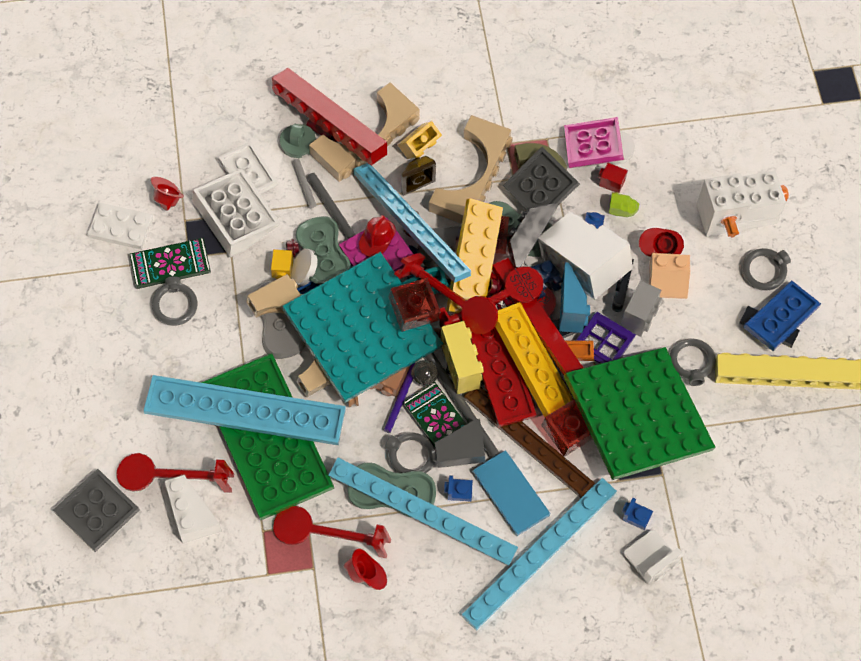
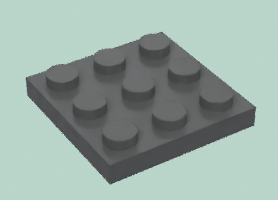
[503,147,580,210]
[53,469,140,552]

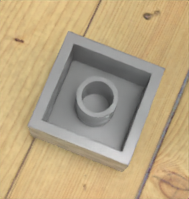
[621,280,662,337]

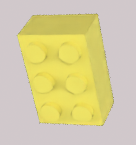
[441,321,484,394]

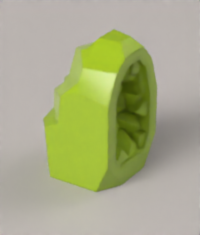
[609,192,639,217]

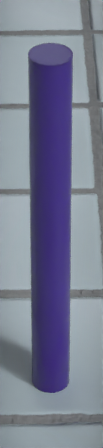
[384,363,419,433]

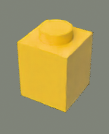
[271,249,293,279]

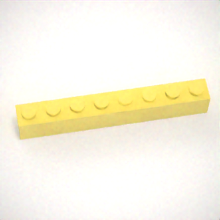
[715,353,861,390]

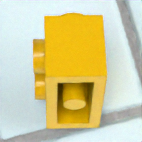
[397,121,442,159]

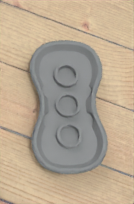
[257,280,306,359]

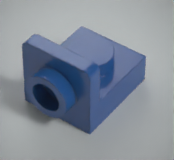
[444,475,473,502]
[622,498,653,531]

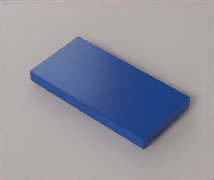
[743,280,821,351]

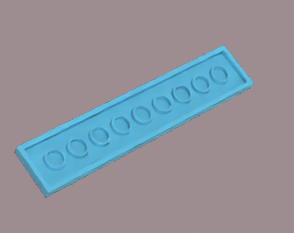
[144,375,346,445]

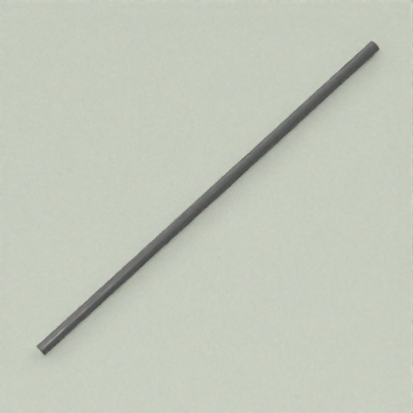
[307,173,500,458]

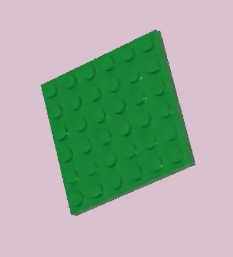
[564,347,716,480]

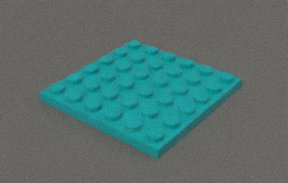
[282,252,443,403]

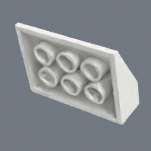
[193,168,280,257]

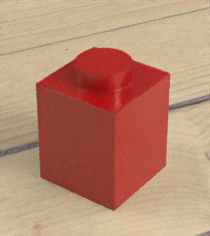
[598,162,628,193]

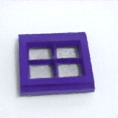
[576,312,636,364]

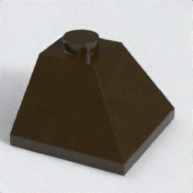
[401,155,436,196]

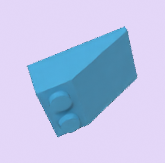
[559,262,590,333]

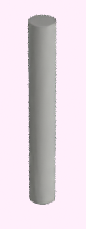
[293,159,316,208]

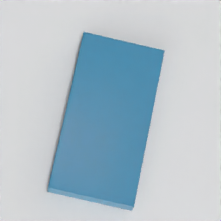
[473,450,551,536]

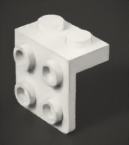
[624,530,683,584]

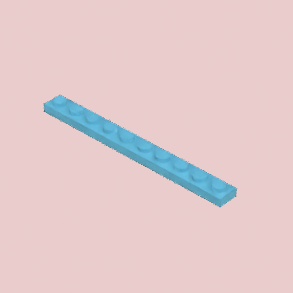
[354,163,471,283]
[329,457,518,566]
[462,478,617,631]

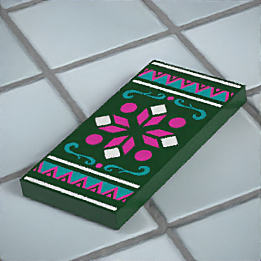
[130,238,211,289]
[403,382,467,447]

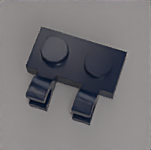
[531,260,563,299]

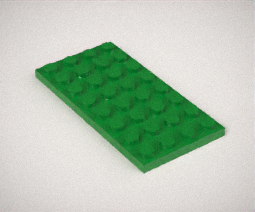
[201,353,334,520]

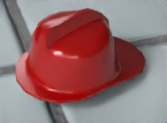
[150,177,184,211]
[359,215,396,257]
[639,228,684,257]
[344,548,387,590]

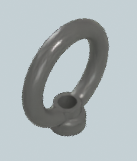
[742,248,791,291]
[152,277,198,326]
[670,338,716,386]
[384,432,435,473]

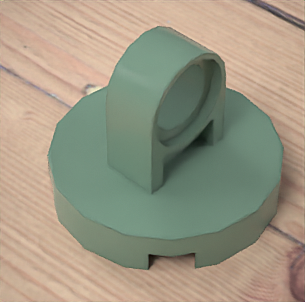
[280,123,316,159]

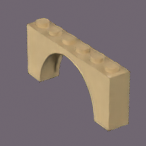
[309,82,420,182]
[429,115,513,224]
[246,274,332,398]

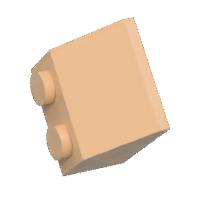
[649,253,690,299]

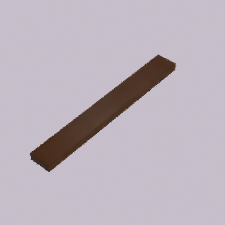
[464,386,595,498]

